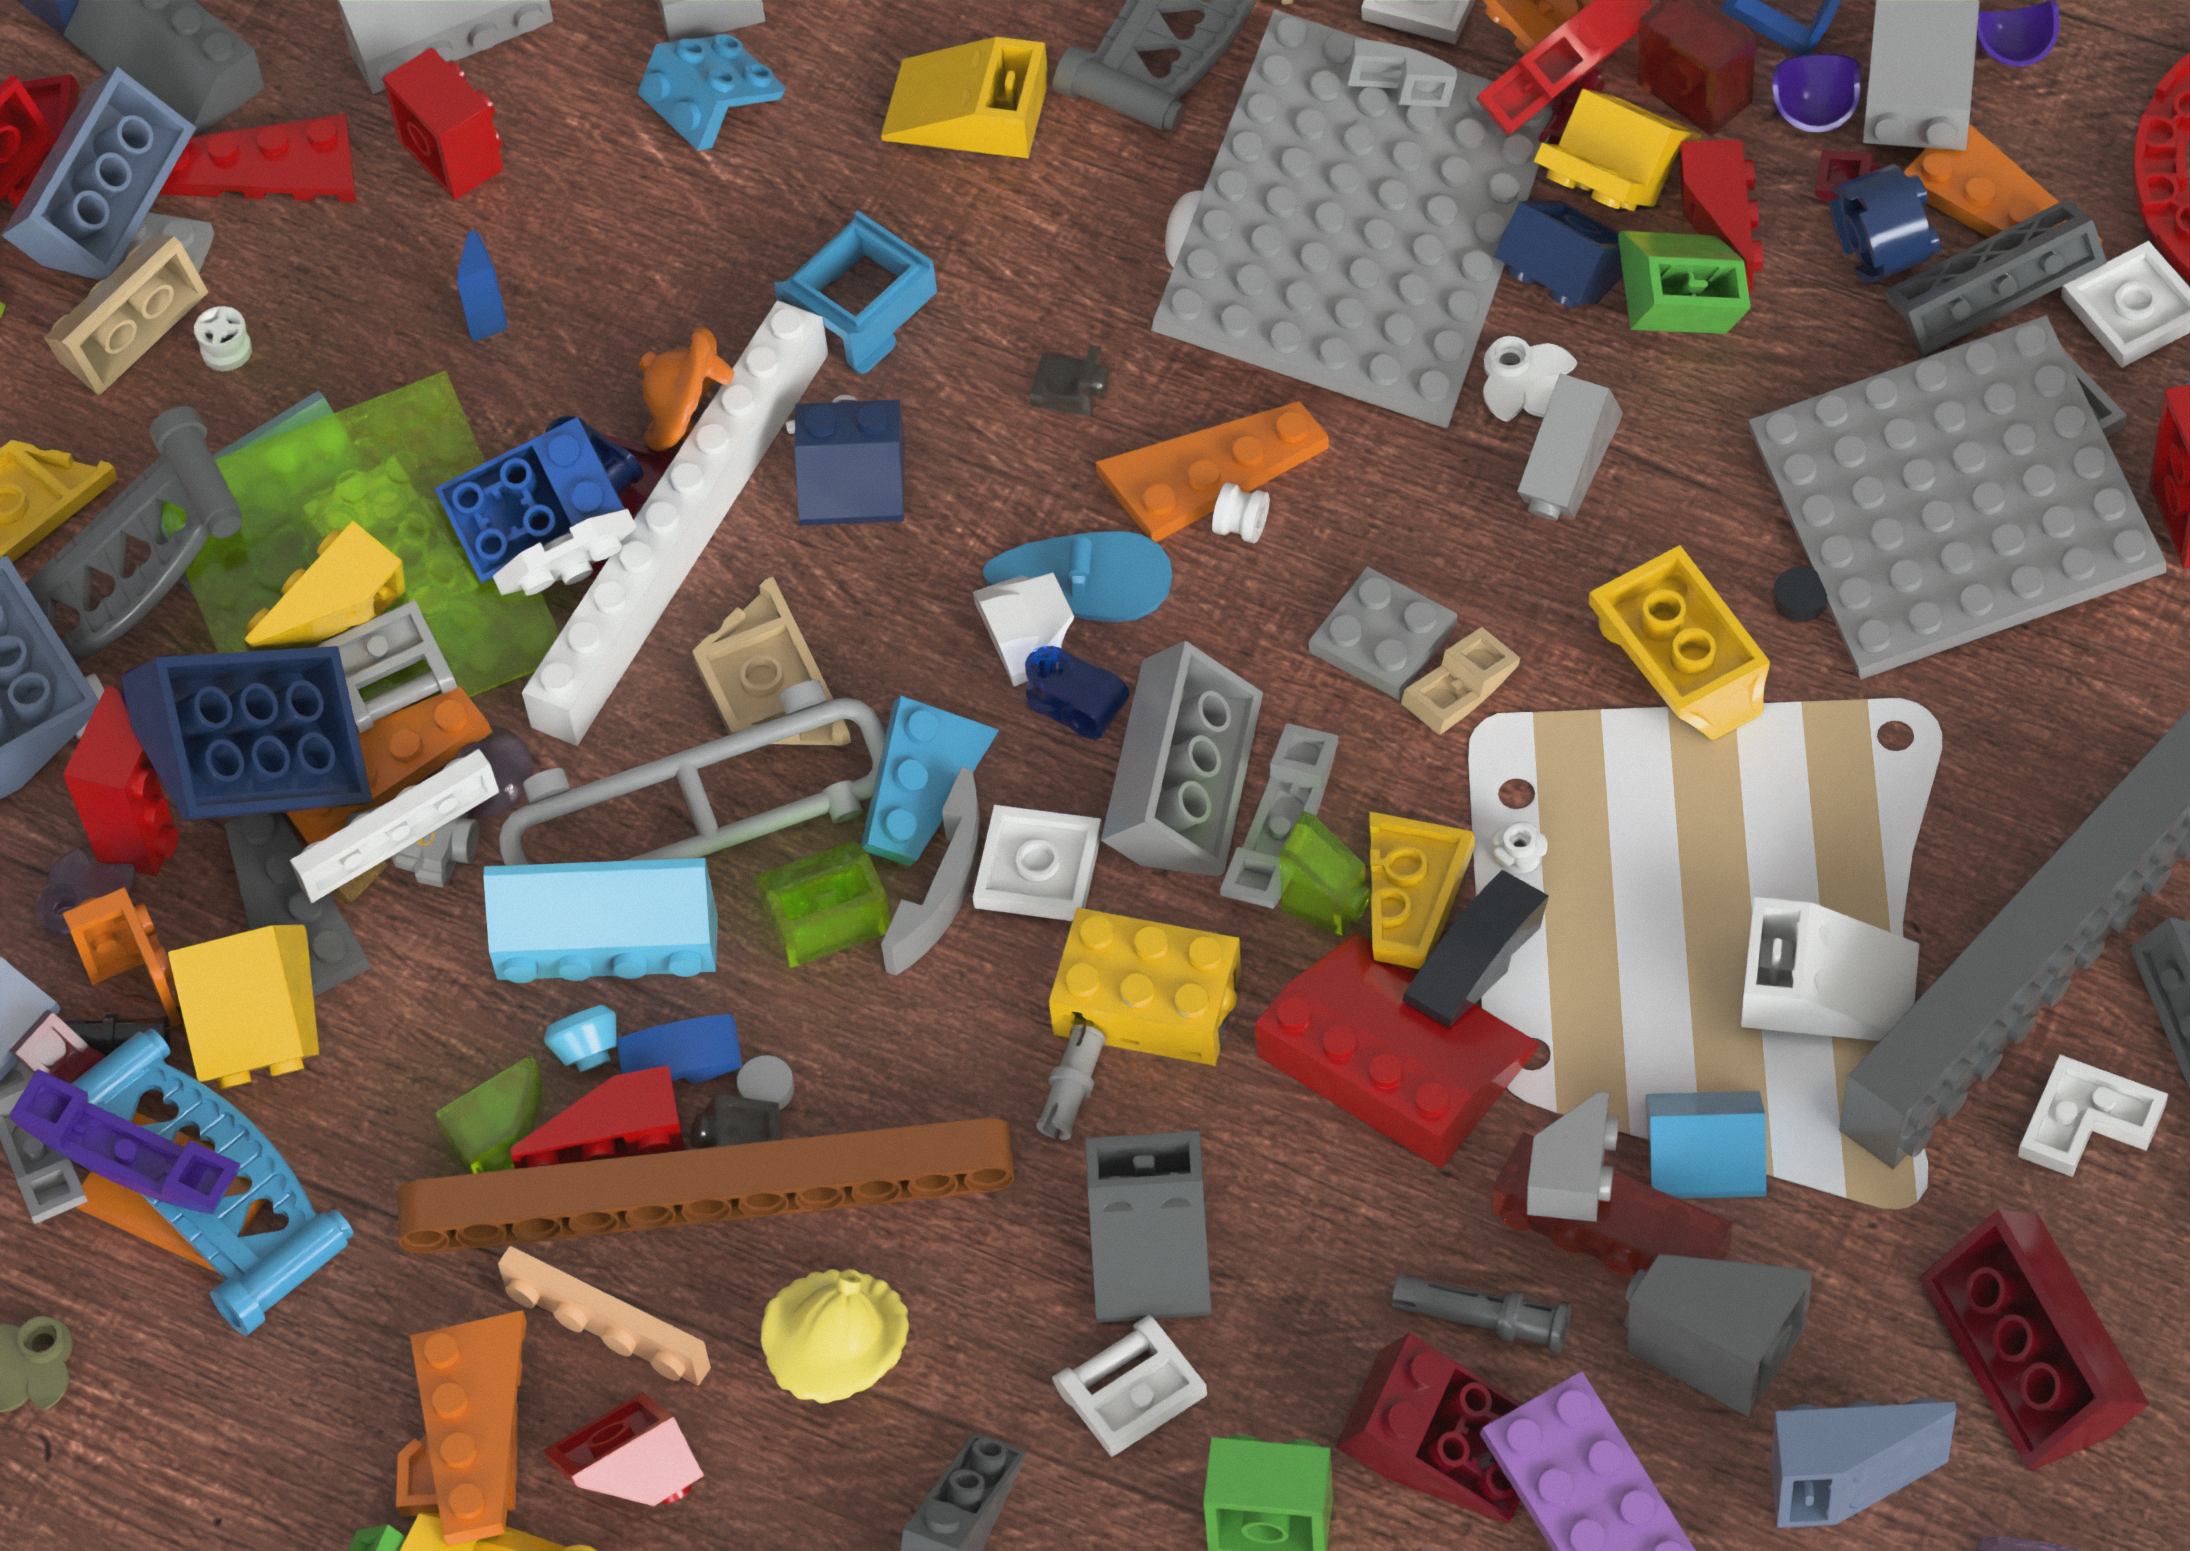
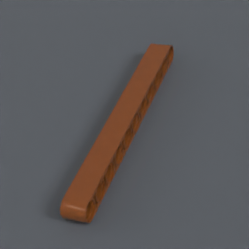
[398,1118,1015,1254]

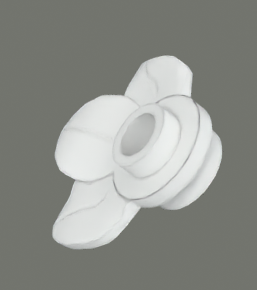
[1483,336,1577,422]

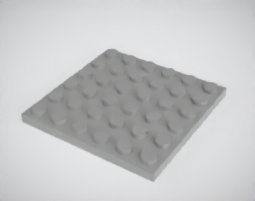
[1749,315,2166,680]

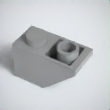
[1527,1092,1619,1222]

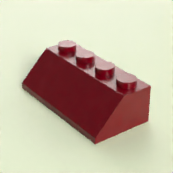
[1918,1209,2150,1469]

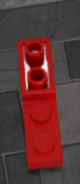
[1475,0,1660,138]

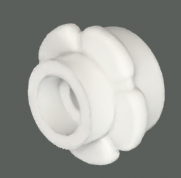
[1493,822,1548,874]

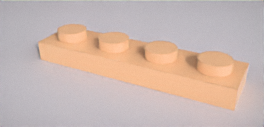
[498,1246,711,1386]

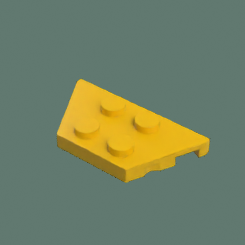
[0,440,118,563]

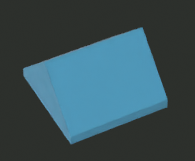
[1645,1091,1766,1199]

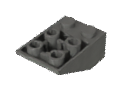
[1085,1131,1212,1323]

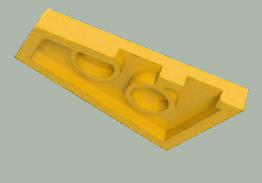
[1369,811,1476,969]

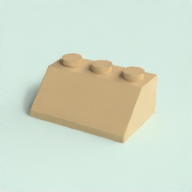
[44,233,208,396]

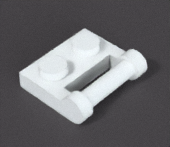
[1052,1315,1207,1457]

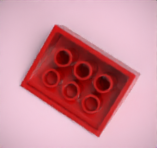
[1255,933,1539,1169]

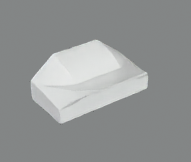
[972,572,1074,686]

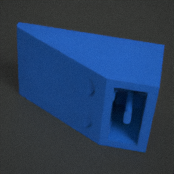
[434,417,625,583]

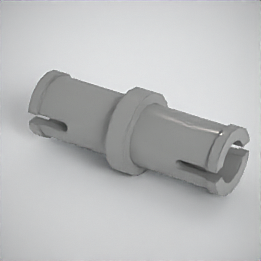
[1036,1024,1106,1140]

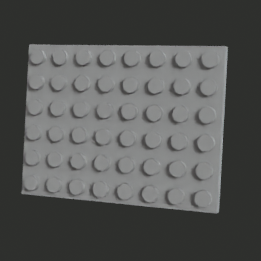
[1151,9,1554,429]

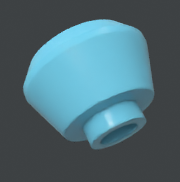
[544,1005,617,1073]

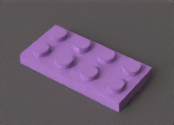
[1480,1371,1696,1551]

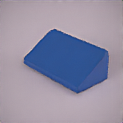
[457,230,508,341]

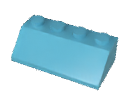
[484,858,718,983]

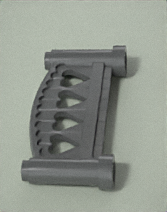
[1053,0,1257,132]
[22,406,242,664]

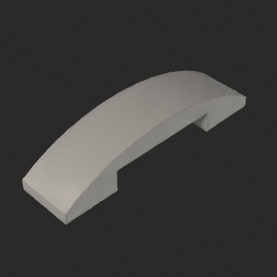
[1220,723,1338,909]
[881,767,981,976]
[0,1060,88,1224]

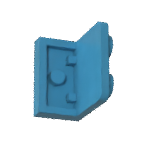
[637,34,785,150]

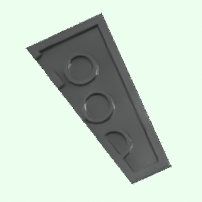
[224,812,371,997]

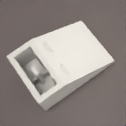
[1741,896,1919,1041]

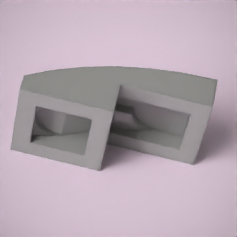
[1347,39,1457,107]

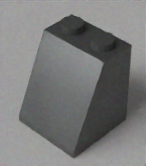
[1624,1254,1812,1418]

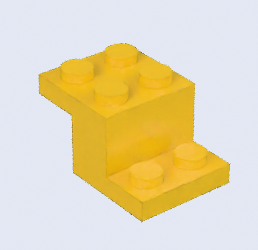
[1534,89,1702,211]

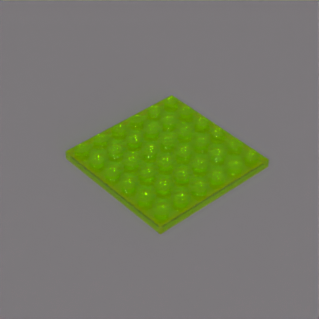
[162,370,559,716]

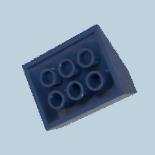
[121,646,373,820]

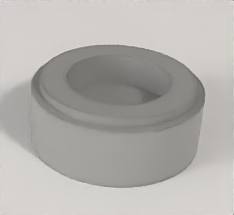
[737,1055,795,1114]

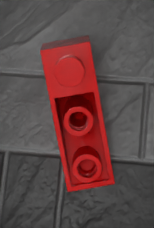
[1679,139,1763,292]
[510,1065,685,1169]

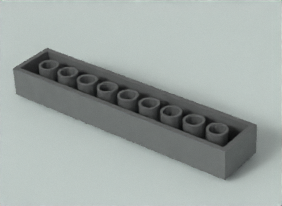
[1839,708,2190,1170]

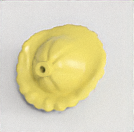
[761,1269,909,1403]

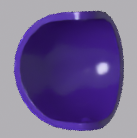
[1976,0,2059,66]
[1773,53,1862,132]

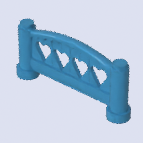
[71,1028,354,1336]

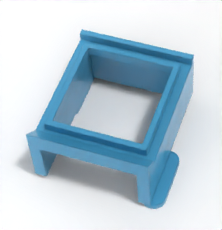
[773,210,937,374]

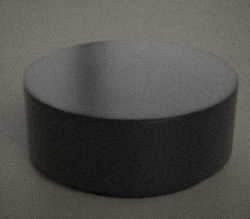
[1773,567,1827,622]

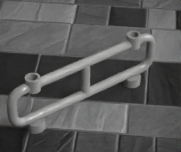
[499,680,886,866]

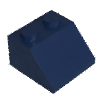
[1494,200,1623,308]
[794,399,905,526]

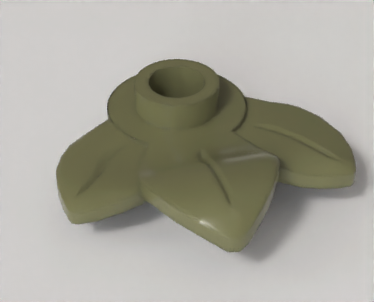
[0,1316,73,1413]

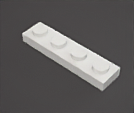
[290,749,499,903]

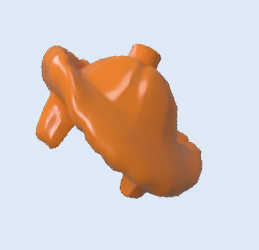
[639,327,734,451]

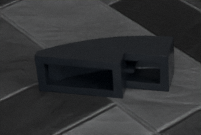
[1402,869,1549,1028]

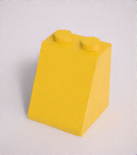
[168,925,319,1090]

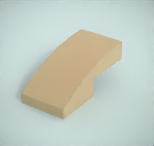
[1401,627,1520,735]

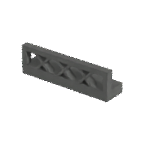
[1884,199,2107,356]
[2130,917,2190,1090]

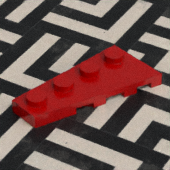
[158,113,357,202]

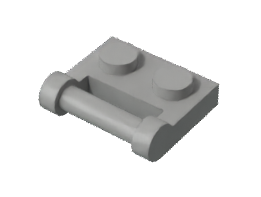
[317,600,457,734]

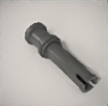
[1392,1272,1572,1354]

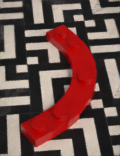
[2132,52,2190,284]

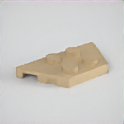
[692,577,851,745]

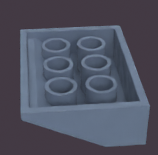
[0,555,99,800]

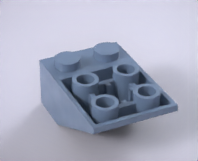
[1770,1398,1956,1528]

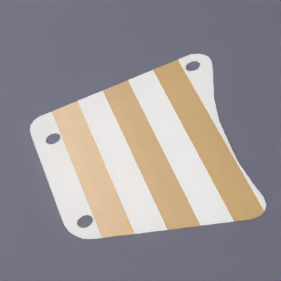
[1468,698,1942,1210]

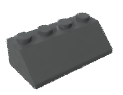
[63,0,265,137]

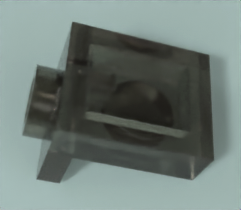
[1030,345,1110,416]
[691,1094,781,1149]

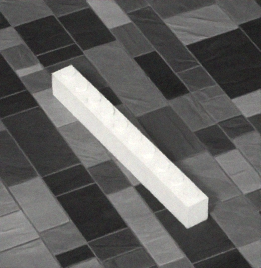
[522,300,829,746]

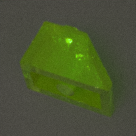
[1279,811,1371,936]
[435,1055,544,1174]

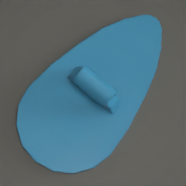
[983,531,1173,622]

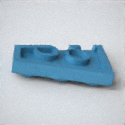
[860,696,999,866]

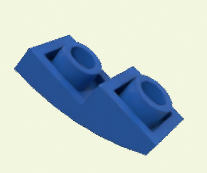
[617,1014,743,1085]

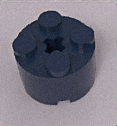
[1830,164,1941,283]

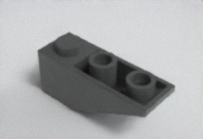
[900,1432,1026,1551]

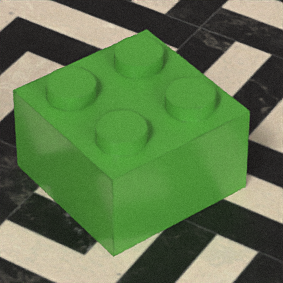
[1203,1434,1333,1551]

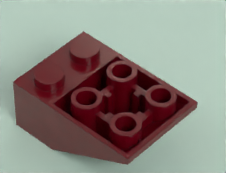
[1335,1333,1523,1524]

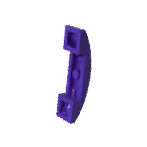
[10,1069,240,1214]

